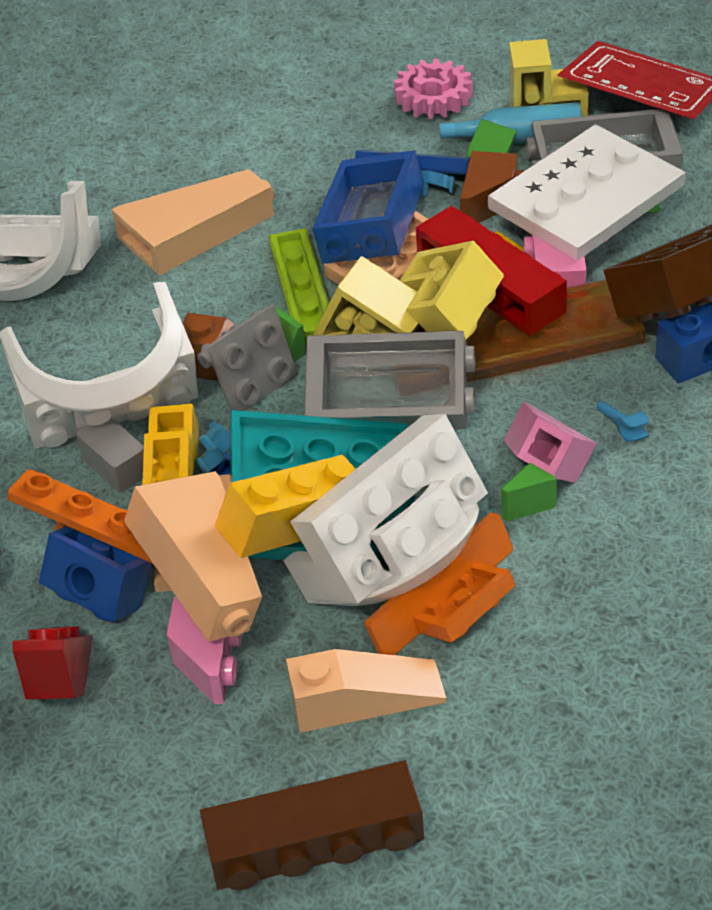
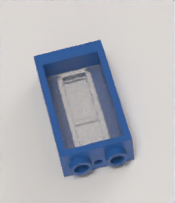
[312,150,424,264]

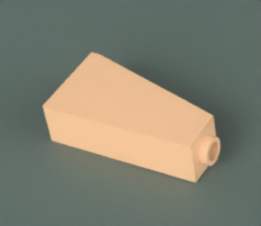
[112,169,275,275]
[124,471,262,642]

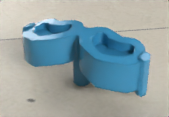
[421,170,454,196]
[194,421,229,473]

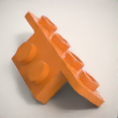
[7,469,153,564]
[364,512,516,655]

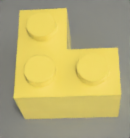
[509,39,588,117]
[400,240,504,340]
[313,256,420,336]

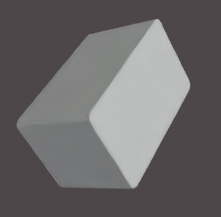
[76,417,144,493]

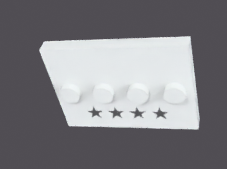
[488,124,686,261]

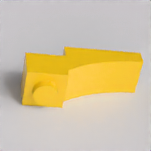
[142,403,199,485]

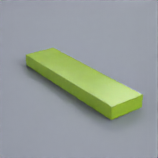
[268,228,329,345]

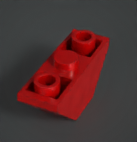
[12,626,93,700]

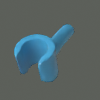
[596,401,649,442]

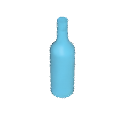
[439,102,581,145]

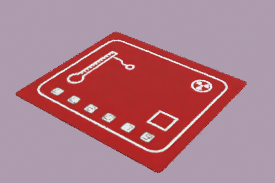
[557,41,712,119]

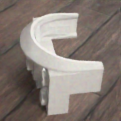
[0,181,101,301]
[0,282,198,449]
[283,414,488,606]

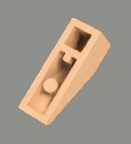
[286,649,446,733]

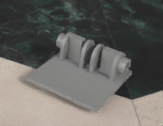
[197,304,298,413]

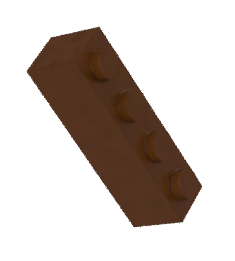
[199,760,424,890]

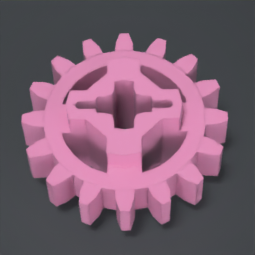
[394,59,473,119]

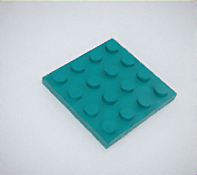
[229,410,415,567]

